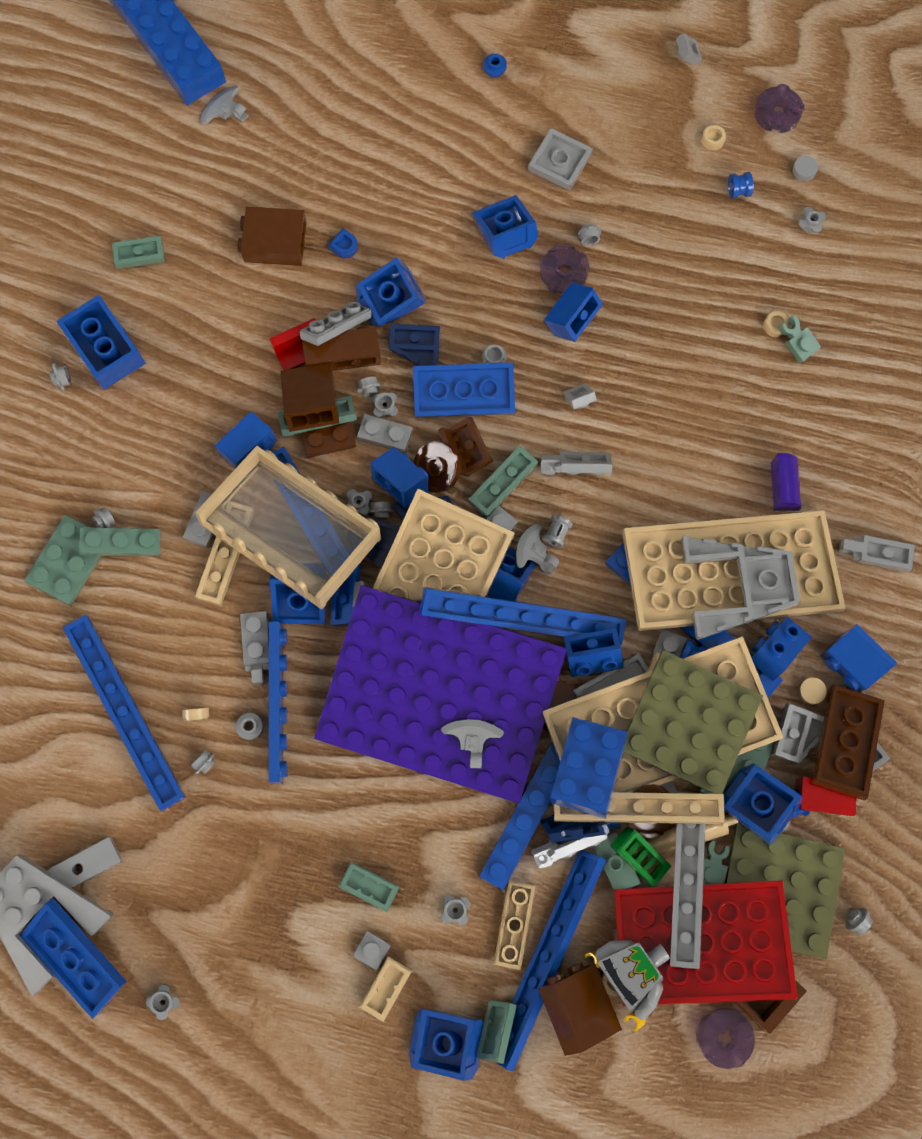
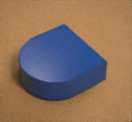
[328,228,358,258]

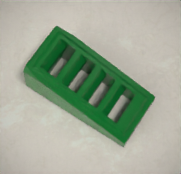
[610,827,672,887]

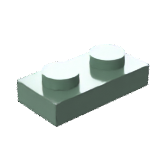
[112,235,165,269]

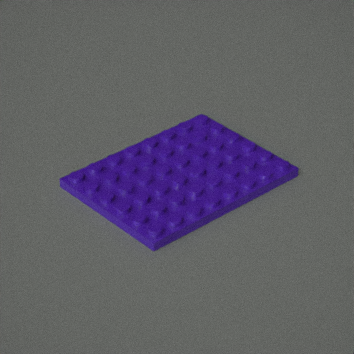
[314,585,567,803]

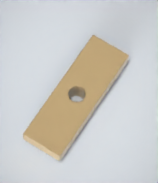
[493,880,536,970]

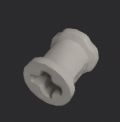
[542,515,573,548]

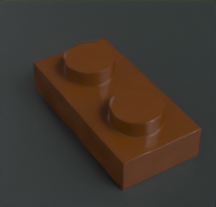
[302,422,357,458]

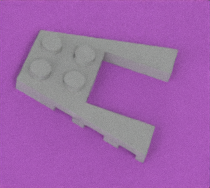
[681,536,800,640]
[0,854,115,997]

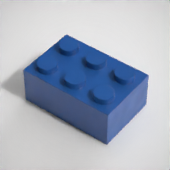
[56,295,146,390]
[550,717,627,819]

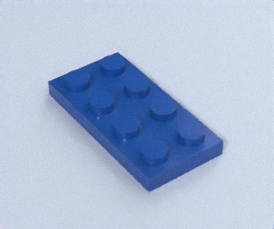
[413,363,515,418]
[20,898,127,1019]

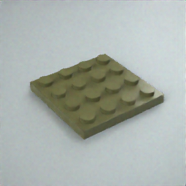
[624,650,763,794]
[724,823,845,960]

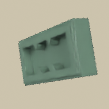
[594,832,642,890]
[338,862,400,912]
[476,1000,517,1064]

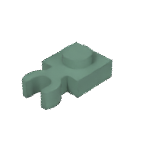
[778,316,821,363]
[703,841,730,885]

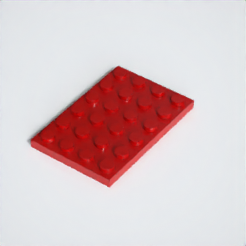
[614,880,798,1007]

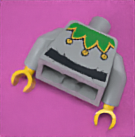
[585,940,670,1032]

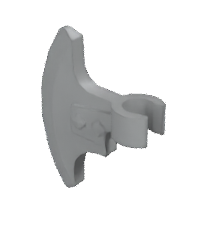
[200,85,249,125]
[516,524,559,574]
[441,719,504,768]

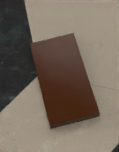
[811,684,885,801]

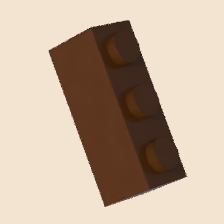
[302,326,381,371]

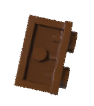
[438,417,493,476]

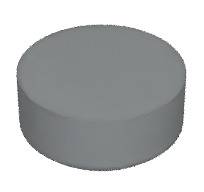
[792,156,818,182]

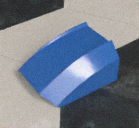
[472,195,538,259]
[356,257,426,327]
[722,764,802,845]
[409,1008,483,1081]

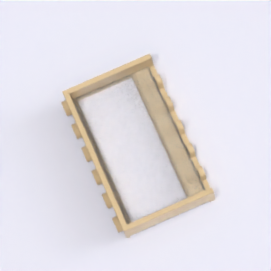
[195,446,381,609]

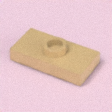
[359,956,412,1022]

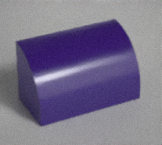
[771,453,801,511]

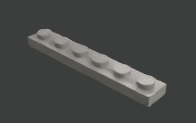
[670,823,706,969]

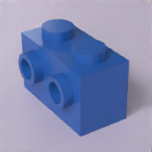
[544,282,603,342]
[215,411,277,469]
[370,446,429,508]
[751,616,812,681]
[564,628,624,677]

